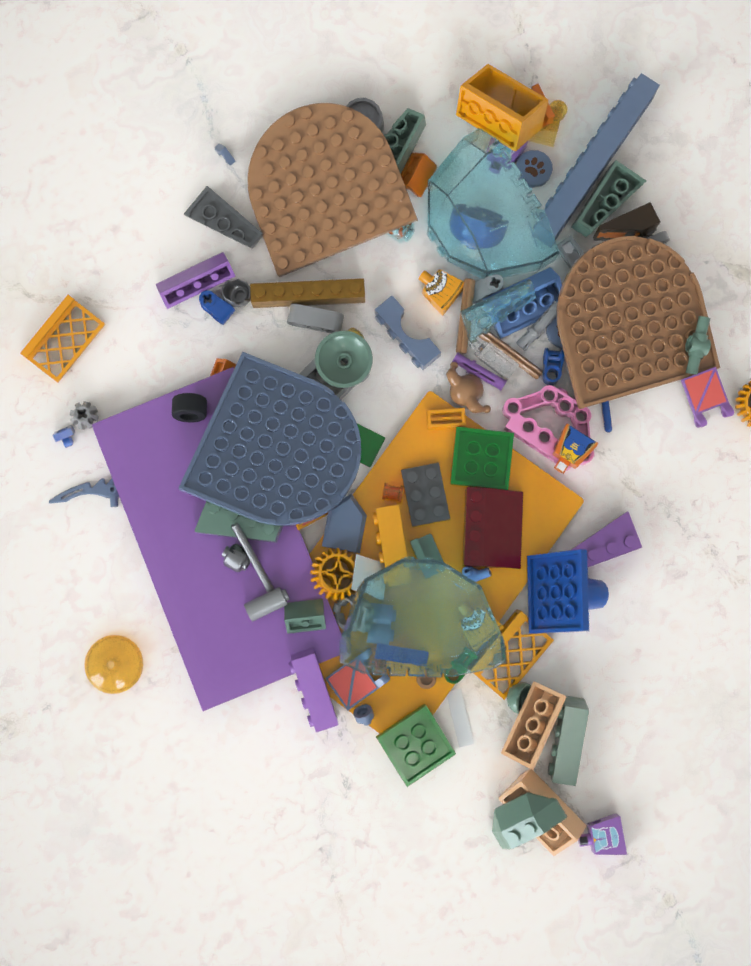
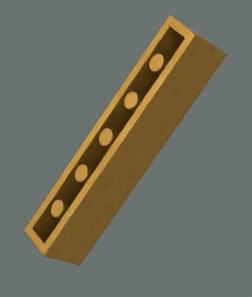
[250,278,365,308]

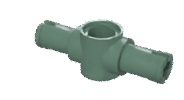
[685,316,711,375]

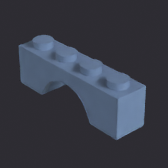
[374,295,441,370]

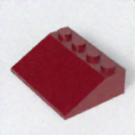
[462,487,523,569]

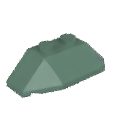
[492,792,567,849]

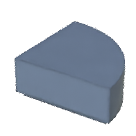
[214,144,236,165]

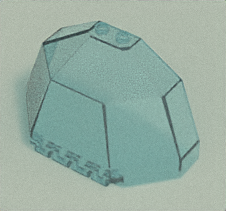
[427,128,559,279]
[339,556,506,678]

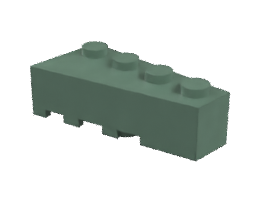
[384,108,426,174]
[571,160,646,237]
[194,501,283,543]
[548,696,589,786]

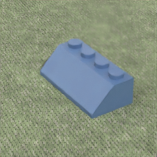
[483,267,562,339]

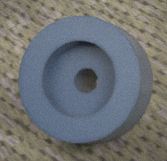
[353,704,374,726]

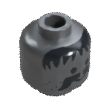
[222,544,251,572]

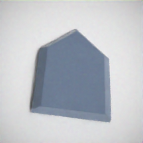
[322,493,367,553]

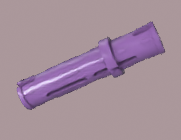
[452,352,507,391]

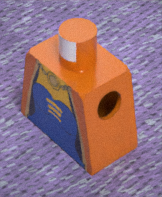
[552,424,599,474]

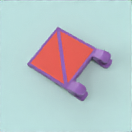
[681,367,734,428]

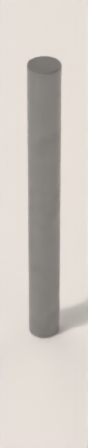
[231,522,274,592]

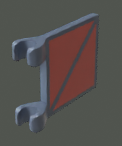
[325,648,390,711]

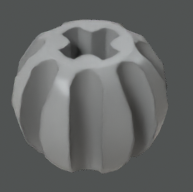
[70,401,99,430]

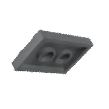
[401,463,450,527]

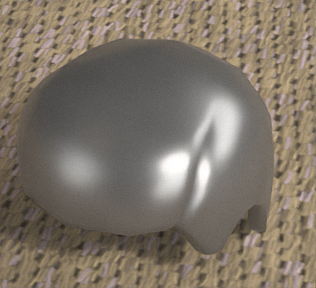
[222,279,251,307]

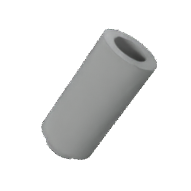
[244,587,290,622]

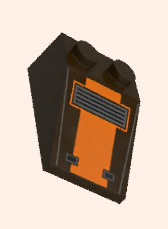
[593,202,661,241]

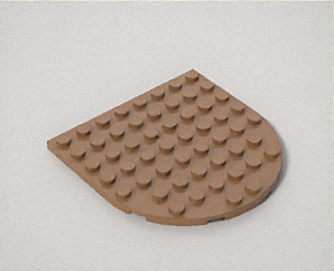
[248,103,418,277]
[557,236,720,409]

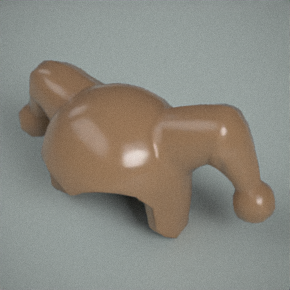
[446,362,491,413]

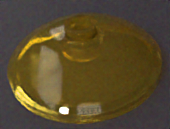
[85,635,143,694]

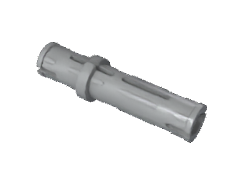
[516,301,558,351]

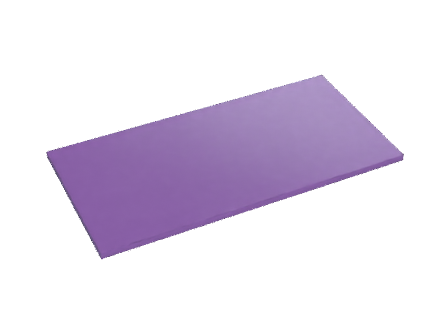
[92,367,348,711]

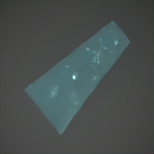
[460,279,536,344]

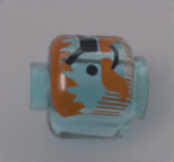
[387,223,415,243]

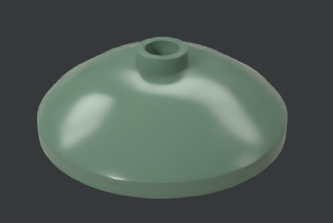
[315,331,373,388]

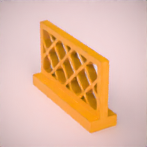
[20,295,105,383]
[468,609,554,700]

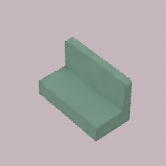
[410,534,446,578]
[284,599,326,634]

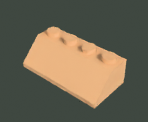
[501,681,567,770]
[498,769,587,856]

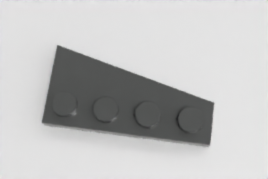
[183,186,263,249]

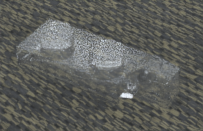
[469,338,519,380]

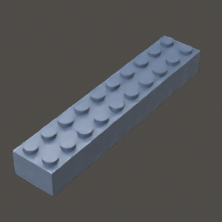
[532,73,660,247]

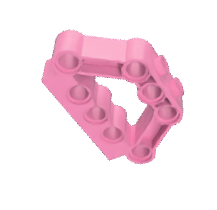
[502,385,594,471]

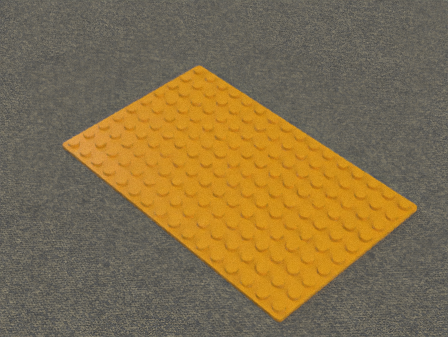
[309,391,584,734]

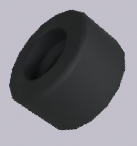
[172,393,207,423]

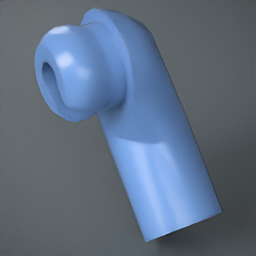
[462,566,492,582]

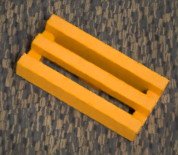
[427,407,466,430]

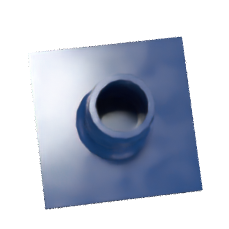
[527,549,609,634]

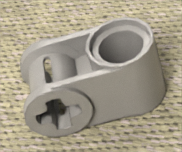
[473,274,504,304]

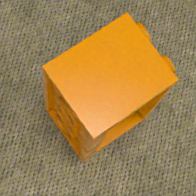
[456,64,549,152]

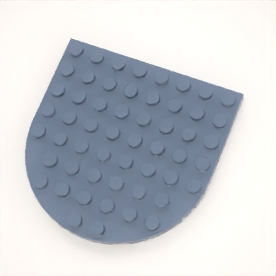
[179,352,361,526]

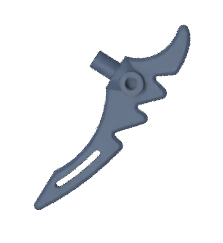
[49,478,119,507]

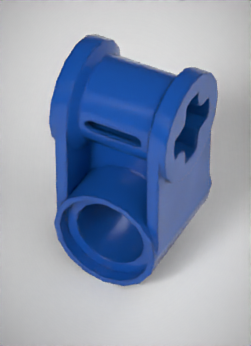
[199,290,235,325]
[542,348,564,386]

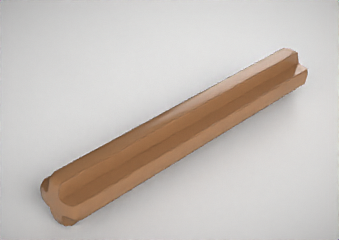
[456,278,475,354]
[478,328,543,379]

